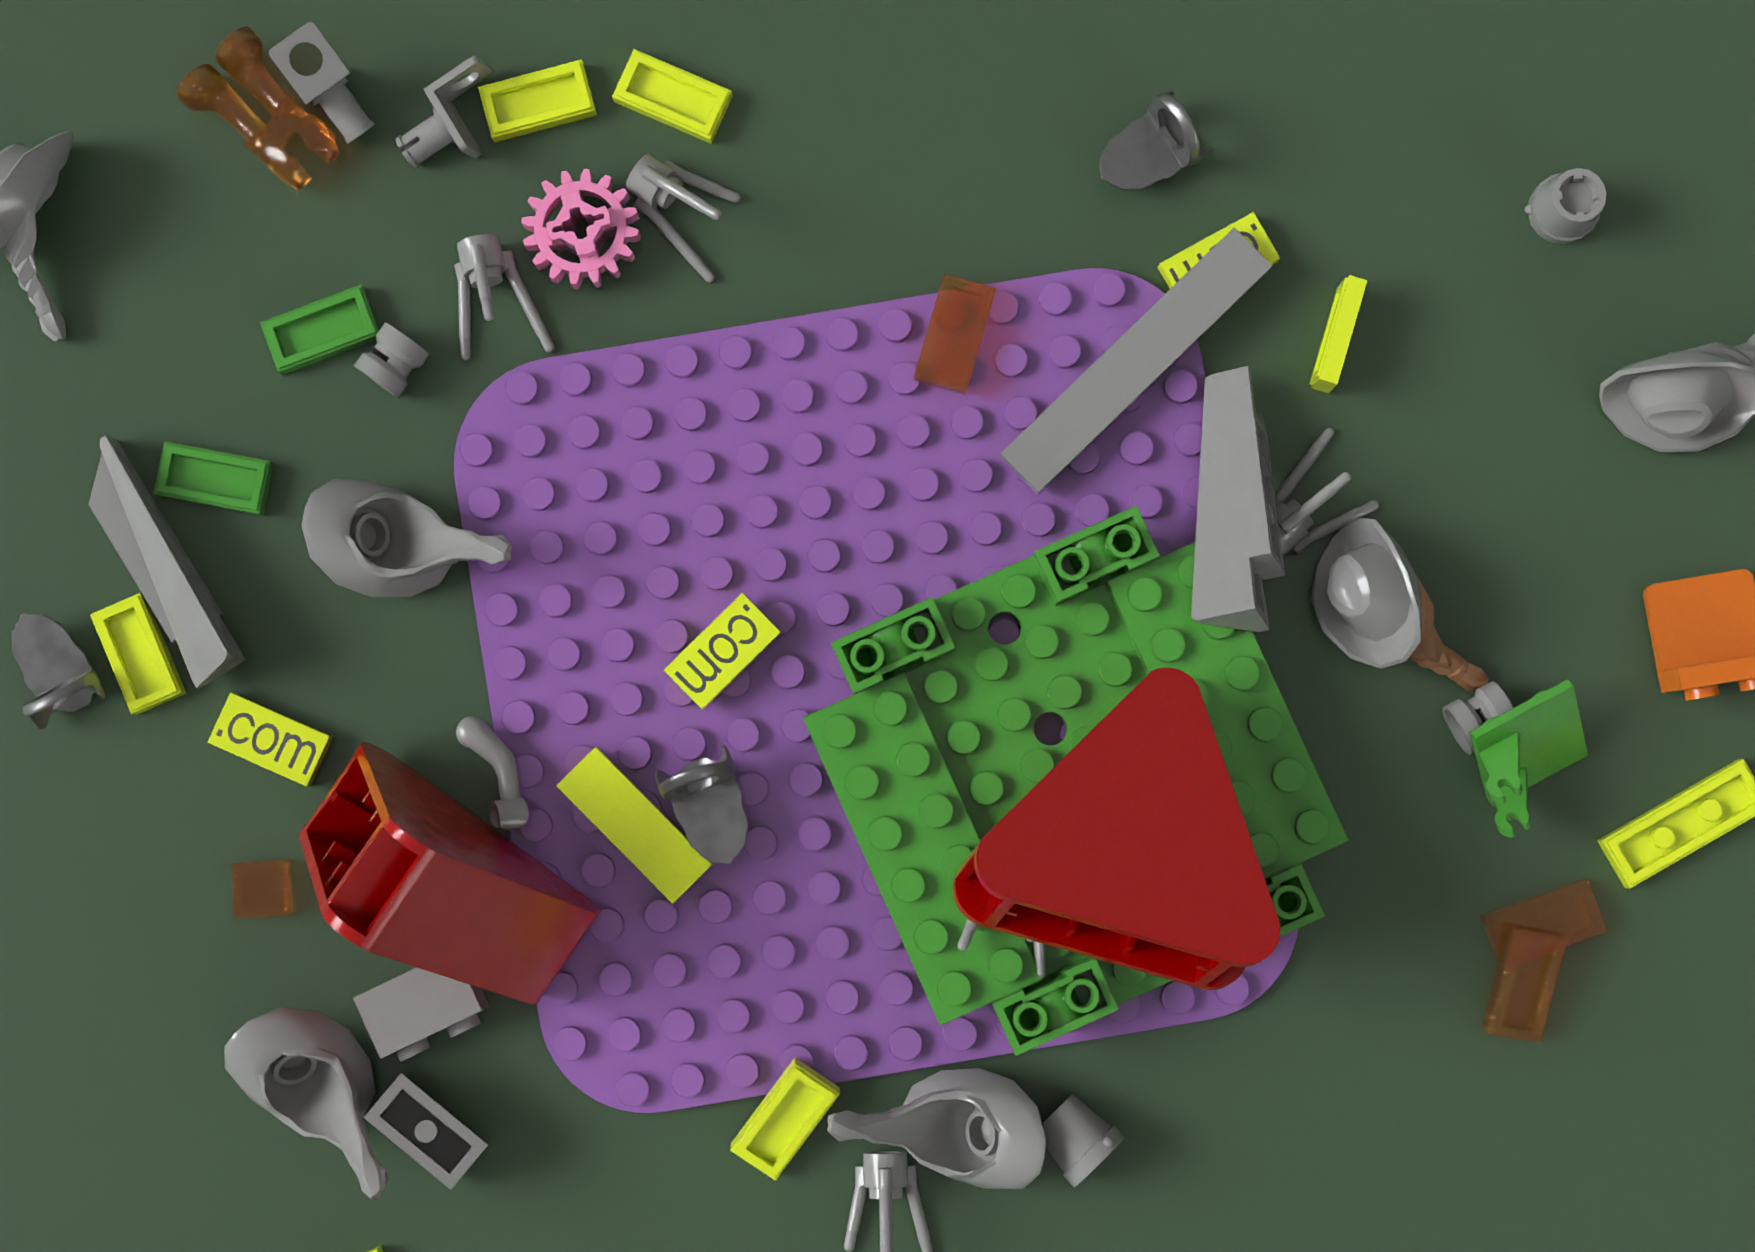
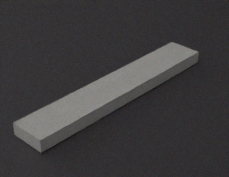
[1000,227,1273,495]

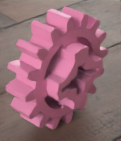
[521,169,641,290]

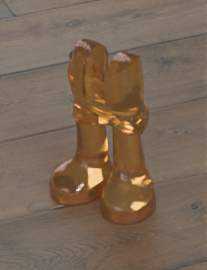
[175,26,340,191]

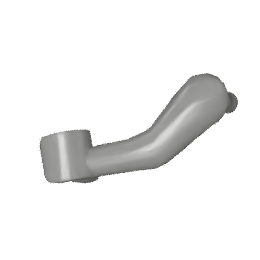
[456,716,529,830]

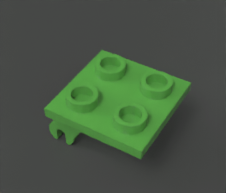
[1469,679,1588,838]

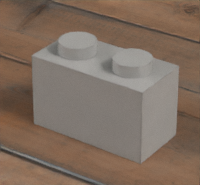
[353,967,491,1062]
[364,1073,488,1190]

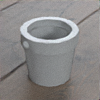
[1525,168,1607,245]
[1042,1094,1126,1188]

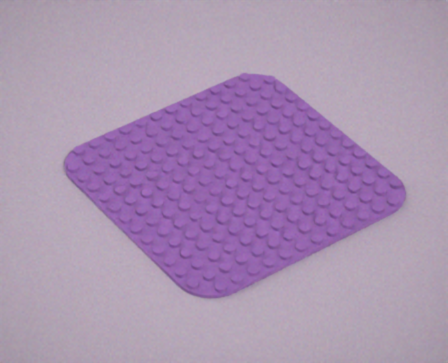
[454,268,1298,1113]

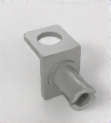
[269,22,375,144]
[395,55,494,168]

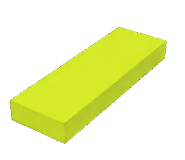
[556,747,713,904]
[1597,759,1755,889]

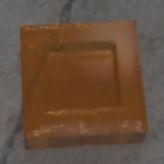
[232,860,293,918]

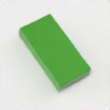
[260,284,380,375]
[153,441,275,516]

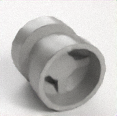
[353,322,430,398]
[1442,681,1513,755]

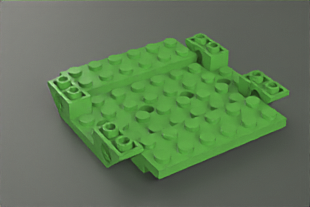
[803,505,1349,1056]

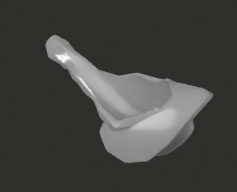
[0,131,74,342]
[1599,333,1755,452]
[302,479,512,597]
[224,1008,389,1199]
[827,1068,1046,1189]

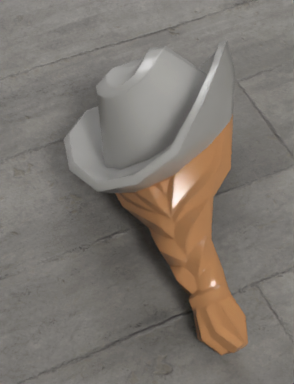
[1311,518,1489,692]

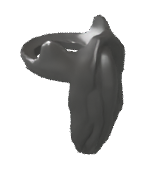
[1099,91,1213,190]
[11,613,105,729]
[655,745,748,865]

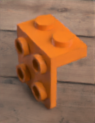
[1643,569,1755,701]

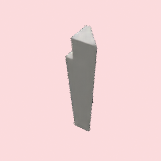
[1191,366,1285,632]
[88,435,246,689]

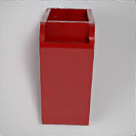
[953,667,1280,990]
[299,742,600,1005]

